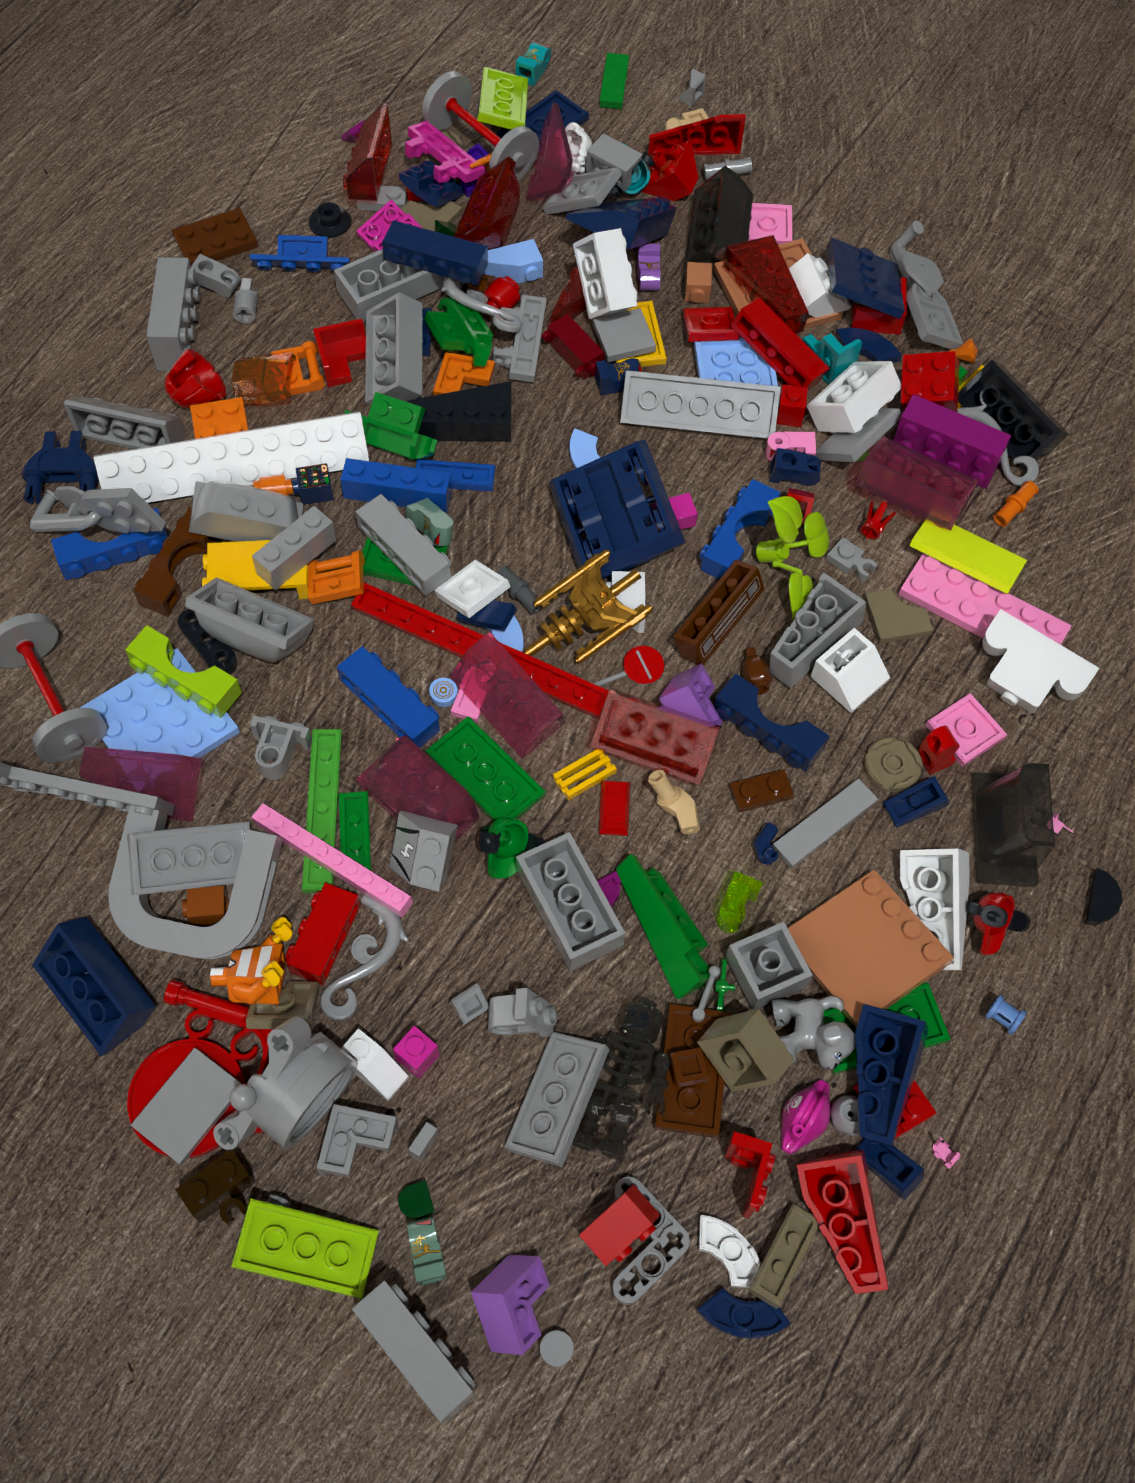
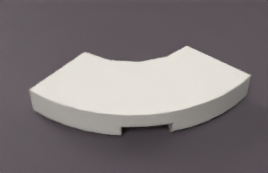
[698,1215,761,1288]

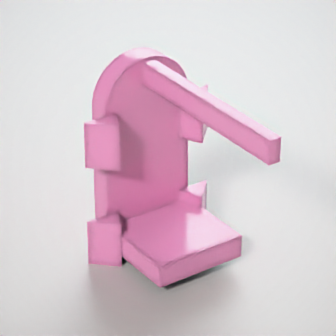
[1046,814,1074,834]
[932,1137,961,1169]

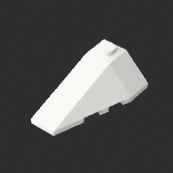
[900,848,969,970]

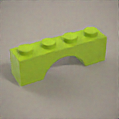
[125,625,242,718]

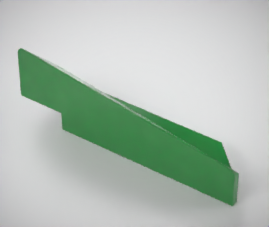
[616,854,717,999]

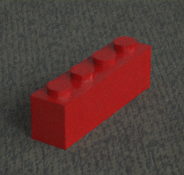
[731,297,829,391]

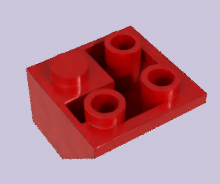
[641,140,699,201]

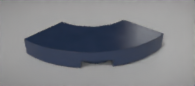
[835,328,902,363]
[696,1288,791,1339]

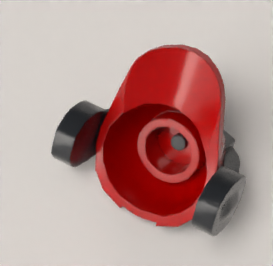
[967,892,1031,955]

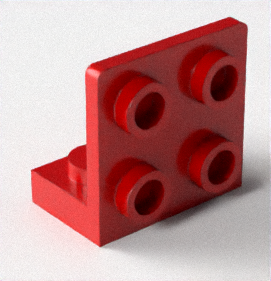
[724,1131,776,1219]

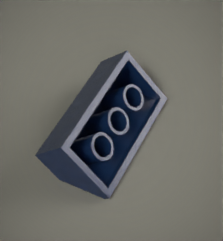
[32,917,156,1056]

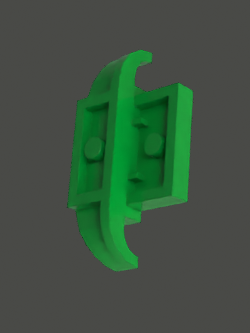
[424,298,493,367]
[344,392,439,460]

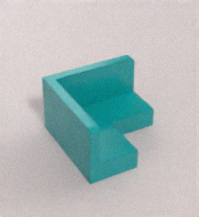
[802,333,862,385]

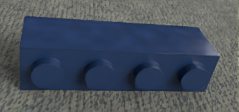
[382,220,488,286]

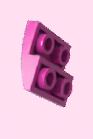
[356,199,422,252]

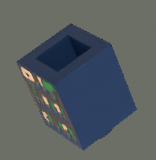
[292,463,334,505]

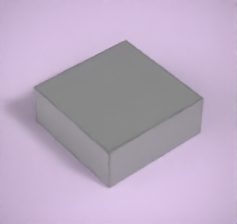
[408,1122,439,1163]

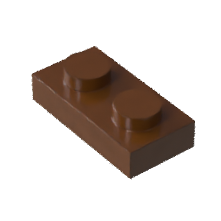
[729,769,794,813]

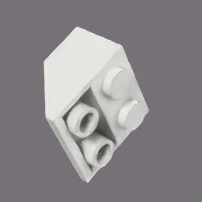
[785,253,852,318]
[811,628,890,713]

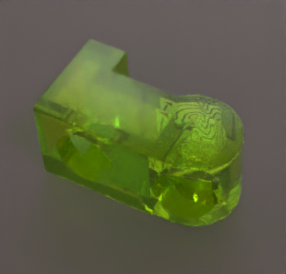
[717,871,763,933]

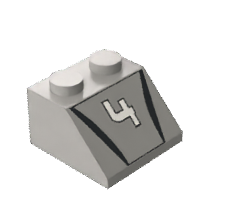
[389,811,458,892]

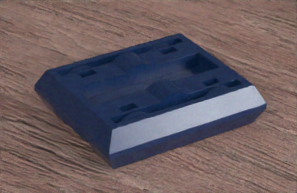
[549,440,686,580]

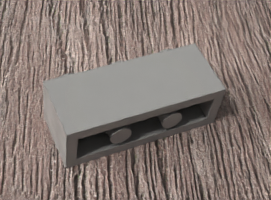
[252,506,336,590]

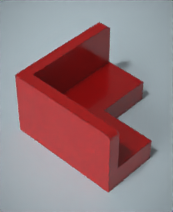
[851,277,906,335]
[313,319,366,387]

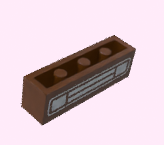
[673,560,765,666]

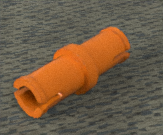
[993,480,1039,527]

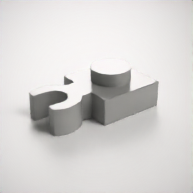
[826,537,877,582]

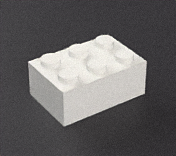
[573,228,637,320]
[806,361,902,434]

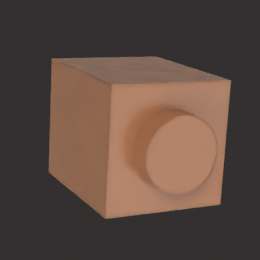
[684,262,712,303]

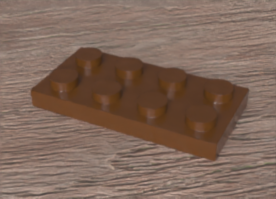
[655,1004,731,1139]

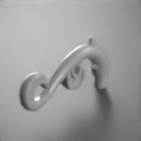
[441,277,522,333]
[957,404,1039,487]
[320,894,409,1021]

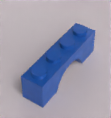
[699,479,781,579]
[51,508,167,580]

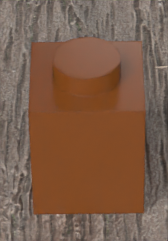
[182,885,229,927]

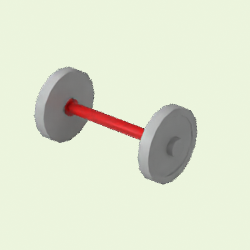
[422,71,539,185]
[0,613,107,763]

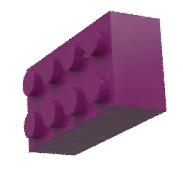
[891,394,1011,489]

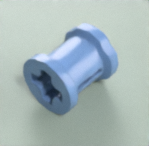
[985,994,1027,1035]

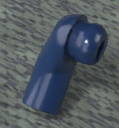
[753,822,779,865]

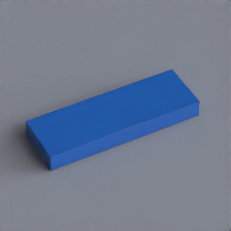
[416,459,495,492]

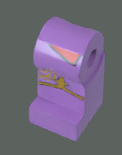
[637,244,661,291]

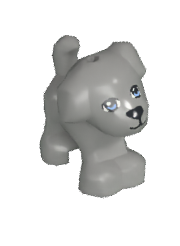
[772,996,856,1070]

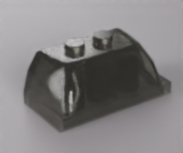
[684,166,753,268]

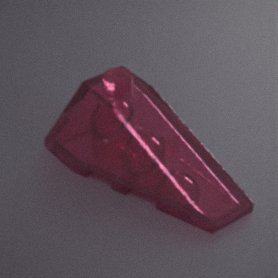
[526,102,574,200]

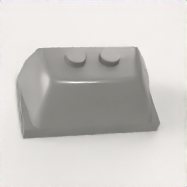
[189,480,303,542]
[185,577,314,663]

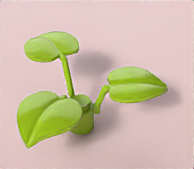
[756,496,829,621]

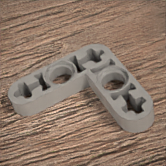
[612,1177,690,1306]

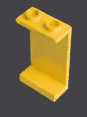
[202,540,308,599]

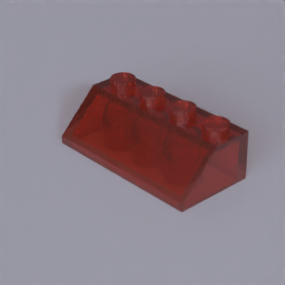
[343,103,392,201]

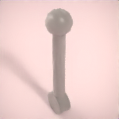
[692,965,721,1023]

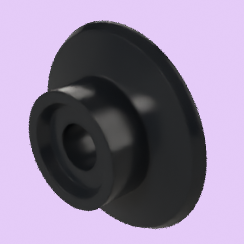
[308,202,352,238]

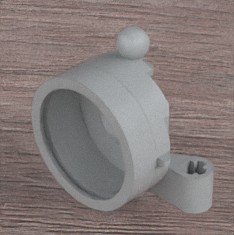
[213,1017,358,1150]

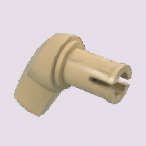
[648,770,700,834]

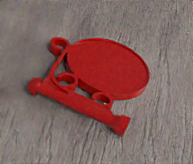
[127,979,273,1159]

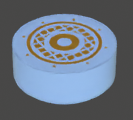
[429,678,458,707]

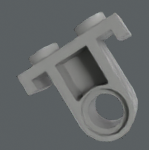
[250,716,312,780]
[488,988,557,1037]

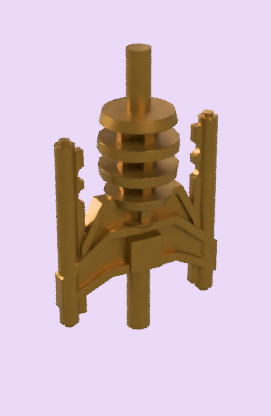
[523,549,653,664]

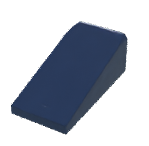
[883,776,949,827]
[853,1138,924,1200]

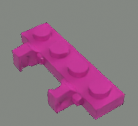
[405,120,485,183]

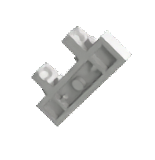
[493,294,547,383]

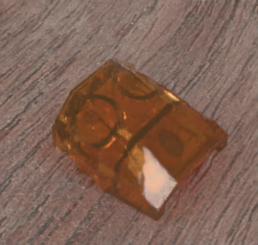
[231,352,296,406]

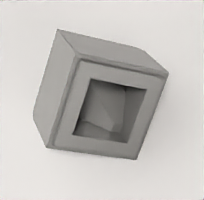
[678,69,706,107]

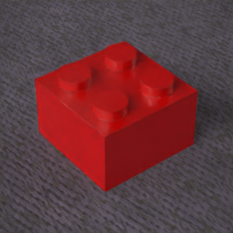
[901,351,959,412]

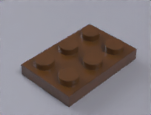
[171,207,258,266]

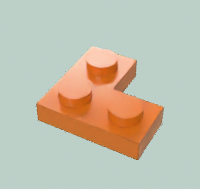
[433,352,495,396]

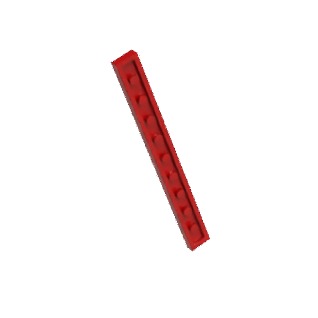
[351,582,611,719]

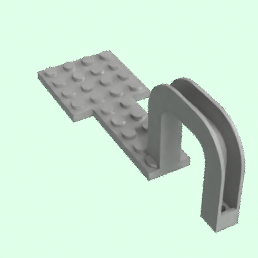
[0,762,283,959]

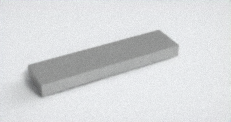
[772,778,878,869]

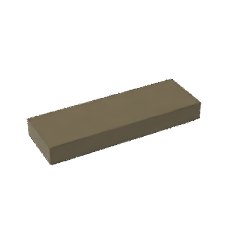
[747,1203,819,1309]

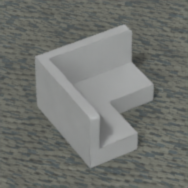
[586,133,642,190]
[317,1104,399,1178]

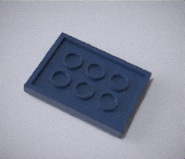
[827,237,905,319]

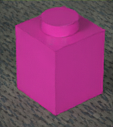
[393,1026,440,1079]

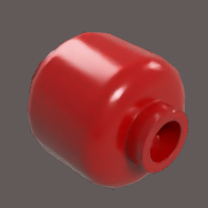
[484,276,520,310]

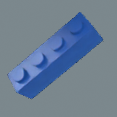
[340,458,452,513]
[337,646,440,752]

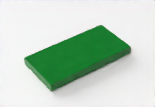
[426,716,546,822]
[823,982,951,1075]

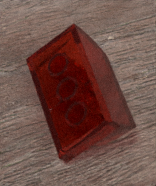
[453,156,520,250]

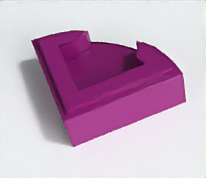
[597,871,620,908]

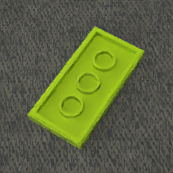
[477,67,528,130]
[231,1199,379,1299]

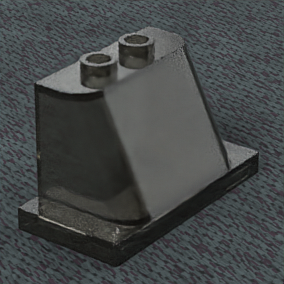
[971,763,1055,887]

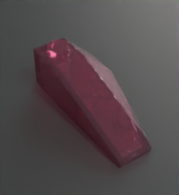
[79,747,203,822]

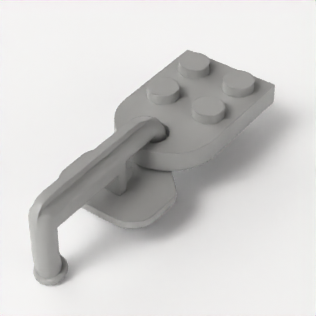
[890,220,963,349]
[30,486,166,533]

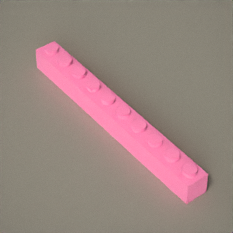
[251,803,413,918]

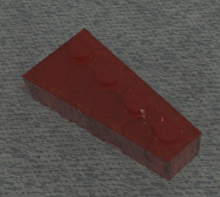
[723,235,809,334]

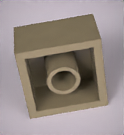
[697,1009,794,1092]

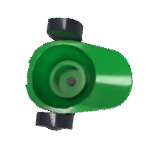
[479,817,544,879]

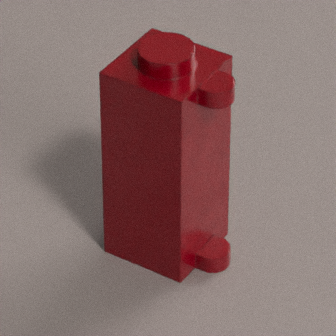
[541,314,604,380]

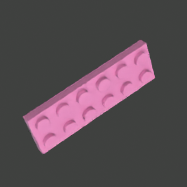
[898,553,1072,645]

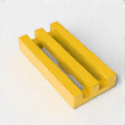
[553,747,617,801]

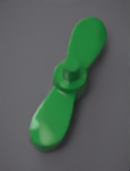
[715,959,735,1011]

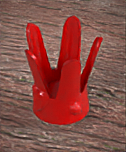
[860,501,896,539]

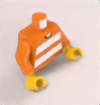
[210,917,292,1005]

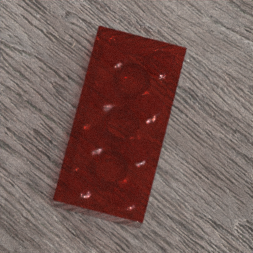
[591,689,722,785]

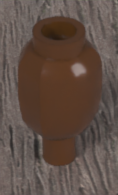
[742,647,772,695]

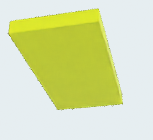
[909,513,1027,594]

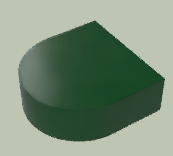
[398,1180,435,1220]

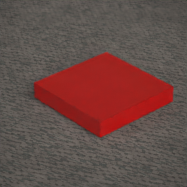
[682,307,739,342]

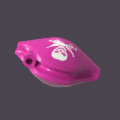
[781,1079,830,1155]

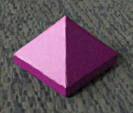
[341,120,368,144]

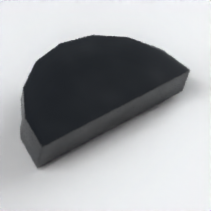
[1085,868,1122,926]

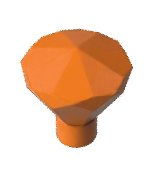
[949,338,978,363]

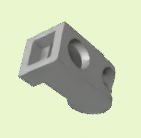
[191,254,241,298]

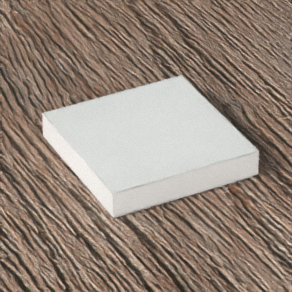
[434,560,510,618]

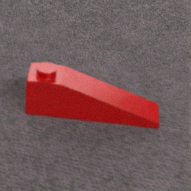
[648,114,746,156]
[797,1149,889,1294]

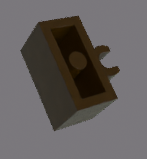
[175,1149,255,1226]

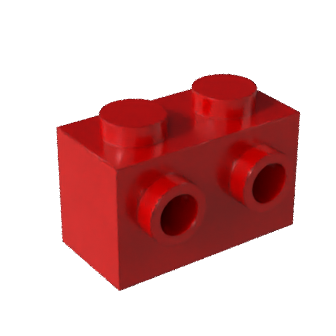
[579,1184,660,1266]

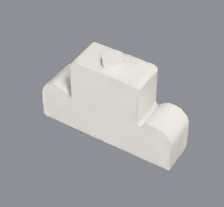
[982,609,1099,713]

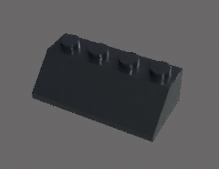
[958,359,1069,470]

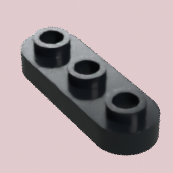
[178,609,238,674]

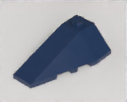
[855,1004,929,1147]

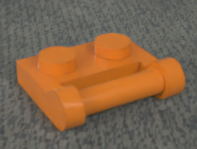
[271,341,325,397]
[308,550,365,605]

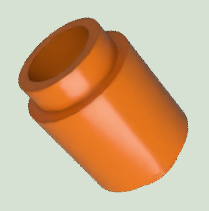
[253,474,293,495]

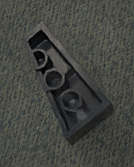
[407,381,512,442]

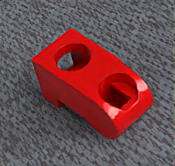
[918,725,960,775]

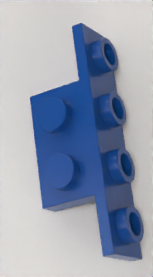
[250,235,351,272]

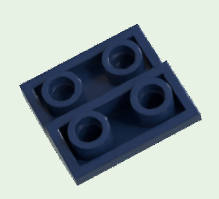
[399,161,464,207]

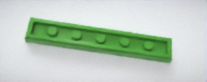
[302,729,342,893]

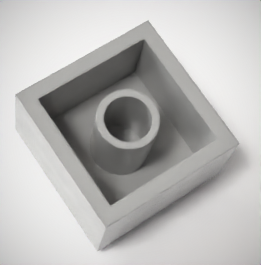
[725,922,813,1010]

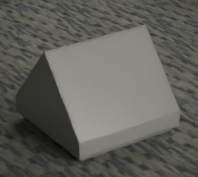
[450,983,489,1025]

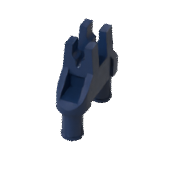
[22,431,99,504]

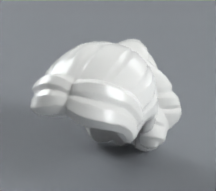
[555,122,592,177]

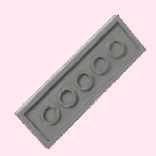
[620,370,781,439]

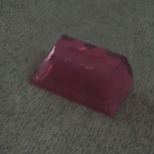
[356,736,479,841]

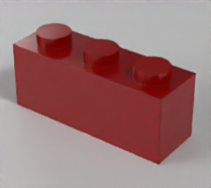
[285,883,361,986]

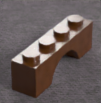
[134,507,219,617]

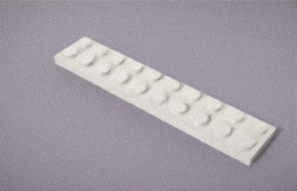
[94,412,369,503]

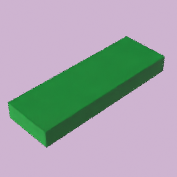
[599,53,629,109]
[339,791,372,871]

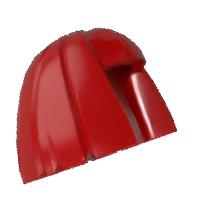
[164,349,226,409]

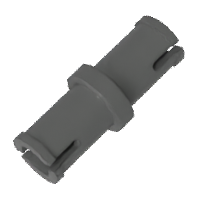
[497,565,542,615]

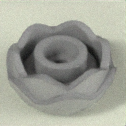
[830,1095,860,1136]

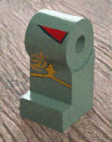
[405,498,454,546]
[407,1217,447,1287]

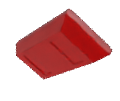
[599,781,630,836]

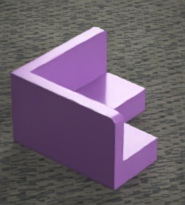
[659,663,723,745]
[471,1255,550,1355]

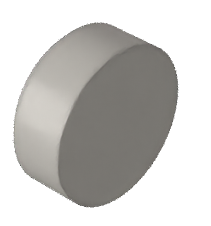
[540,1330,574,1368]

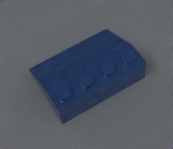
[566,196,677,249]

